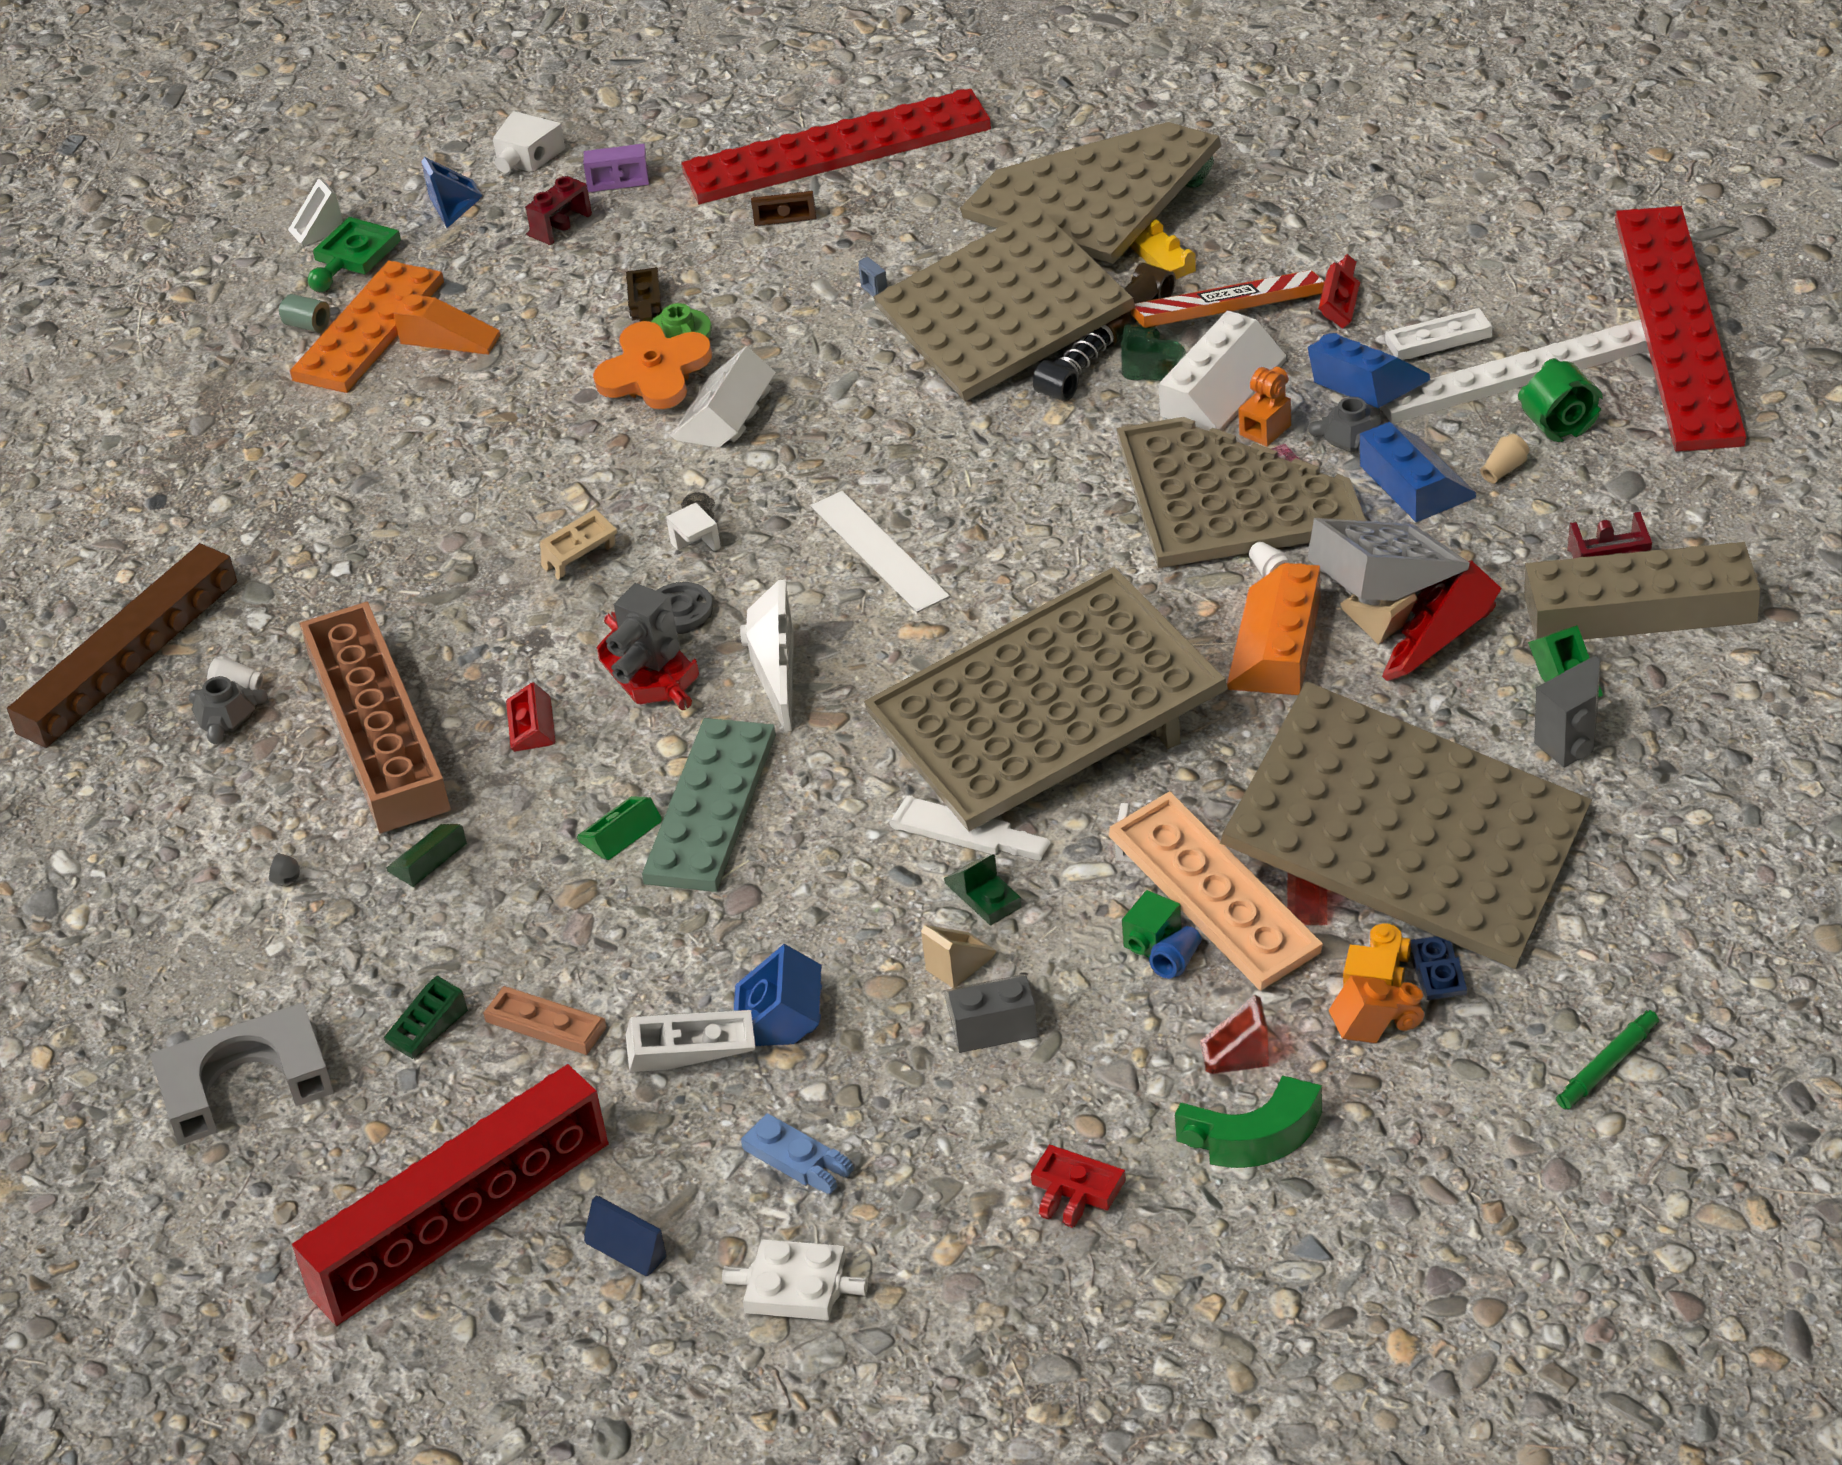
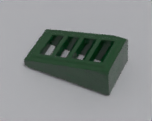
[384,976,468,1059]

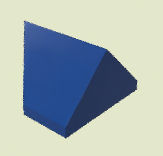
[421,157,482,228]

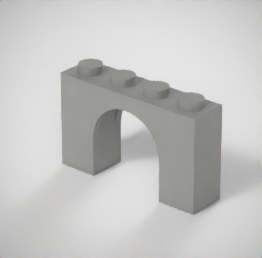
[149,1002,334,1146]

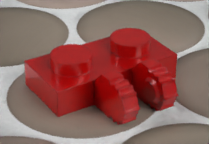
[1031,1144,1126,1228]

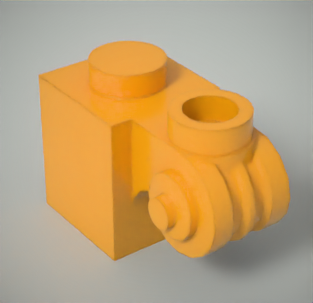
[1343,923,1411,987]

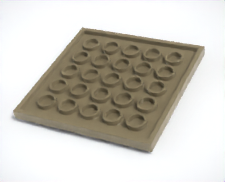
[873,207,1135,402]

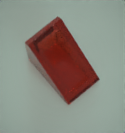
[1200,995,1269,1074]

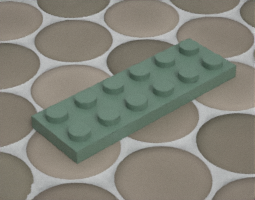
[642,718,776,892]

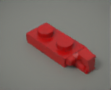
[1318,254,1360,329]

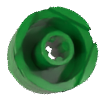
[1518,358,1603,442]

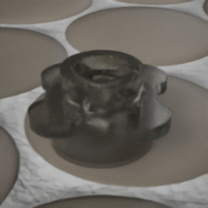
[681,492,715,519]

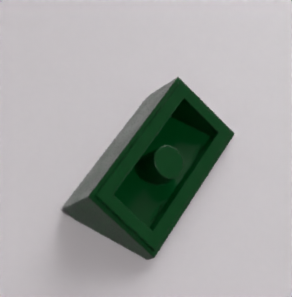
[386,824,467,887]

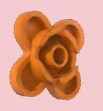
[593,321,712,409]

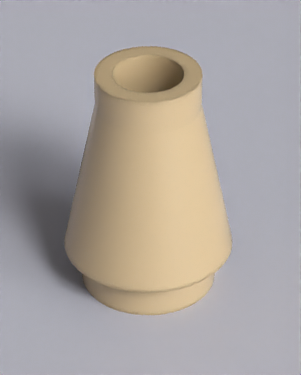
[1480,434,1529,484]

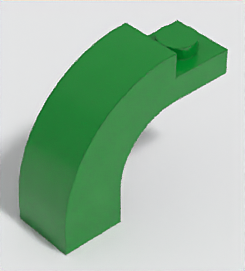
[1175,1075,1323,1168]

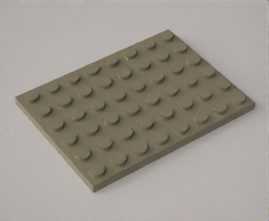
[864,567,1228,832]
[1220,681,1592,969]

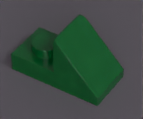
[944,854,1022,926]

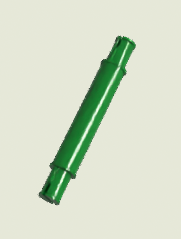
[1556,1010,1659,1110]

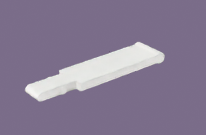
[889,795,1050,860]

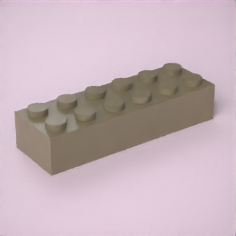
[1524,542,1760,640]

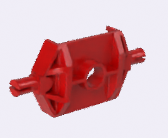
[596,612,699,710]

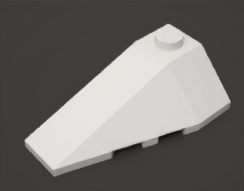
[740,579,794,731]

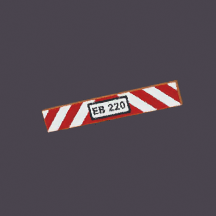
[1131,270,1325,328]

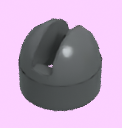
[269,853,300,885]

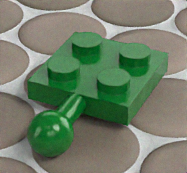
[307,217,401,292]

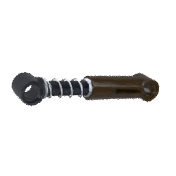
[1033,263,1176,402]

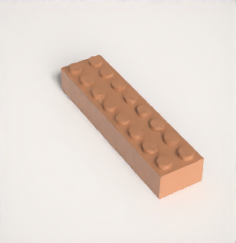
[300,601,451,834]

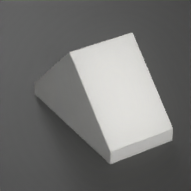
[288,178,343,246]

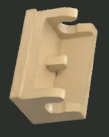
[540,509,617,580]

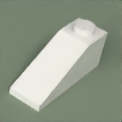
[626,1010,755,1072]

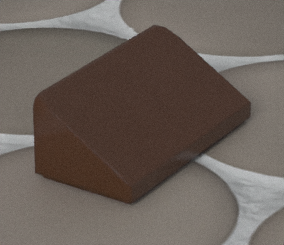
[751,191,817,226]

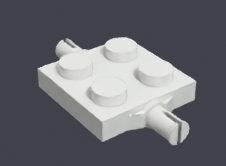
[722,1239,868,1320]

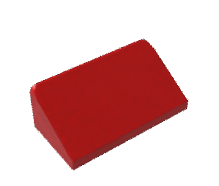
[506,682,556,752]

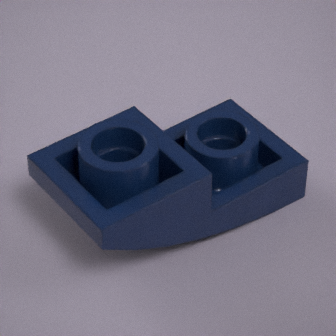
[1410,936,1467,1000]

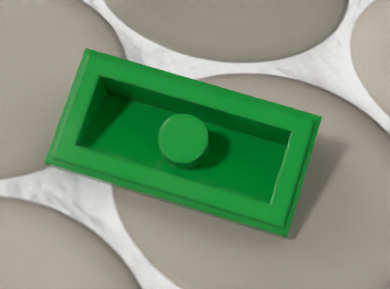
[576,796,662,860]

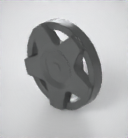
[656,582,713,634]

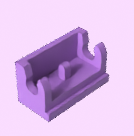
[583,143,649,192]

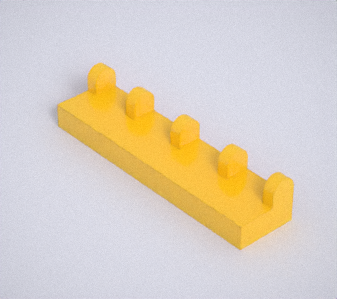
[1130,220,1196,279]

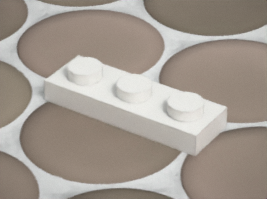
[1385,308,1492,360]

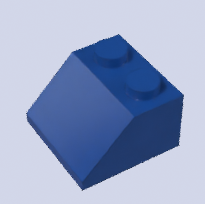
[734,944,822,1046]

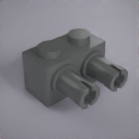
[606,583,680,684]

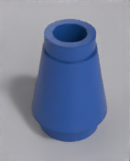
[1149,926,1202,979]

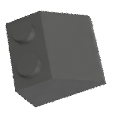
[1534,655,1600,768]
[943,975,1038,1053]

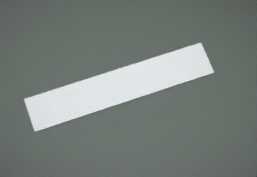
[810,491,950,612]

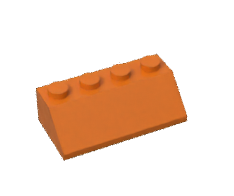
[1227,563,1321,695]

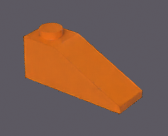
[393,294,501,355]

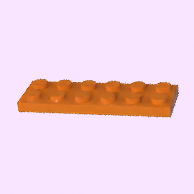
[290,260,444,393]

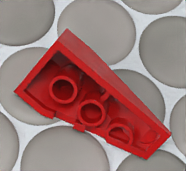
[1382,560,1502,681]

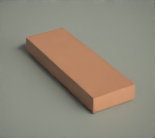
[483,986,607,1055]

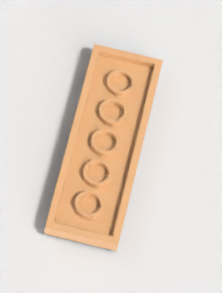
[1109,791,1323,991]

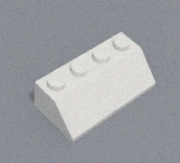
[1158,310,1286,431]

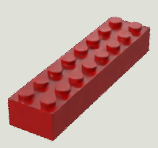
[292,1064,609,1326]

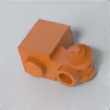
[1238,367,1291,447]
[1329,975,1424,1043]

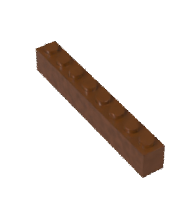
[7,543,238,748]

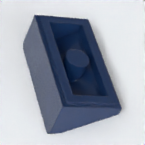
[584,1195,667,1276]

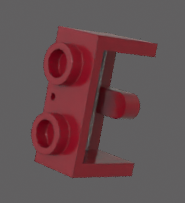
[525,176,592,245]
[1567,512,1652,558]

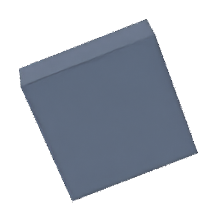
[858,256,887,296]

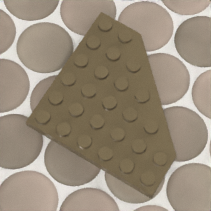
[960,122,1221,264]
[1117,417,1366,568]

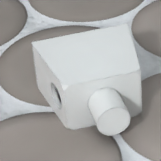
[493,111,565,173]

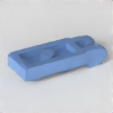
[741,1113,854,1194]

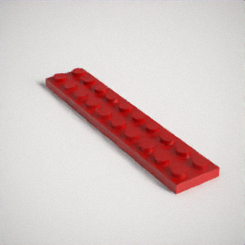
[681,88,991,205]
[1615,206,1746,452]

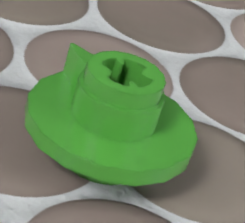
[651,303,712,338]

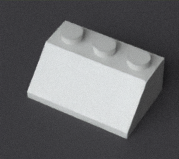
[671,346,776,448]

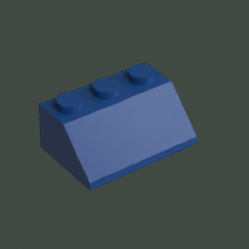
[1307,333,1431,408]
[1360,422,1476,522]

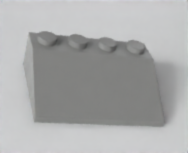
[1307,518,1470,605]

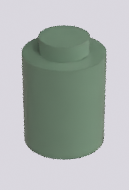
[279,294,330,333]

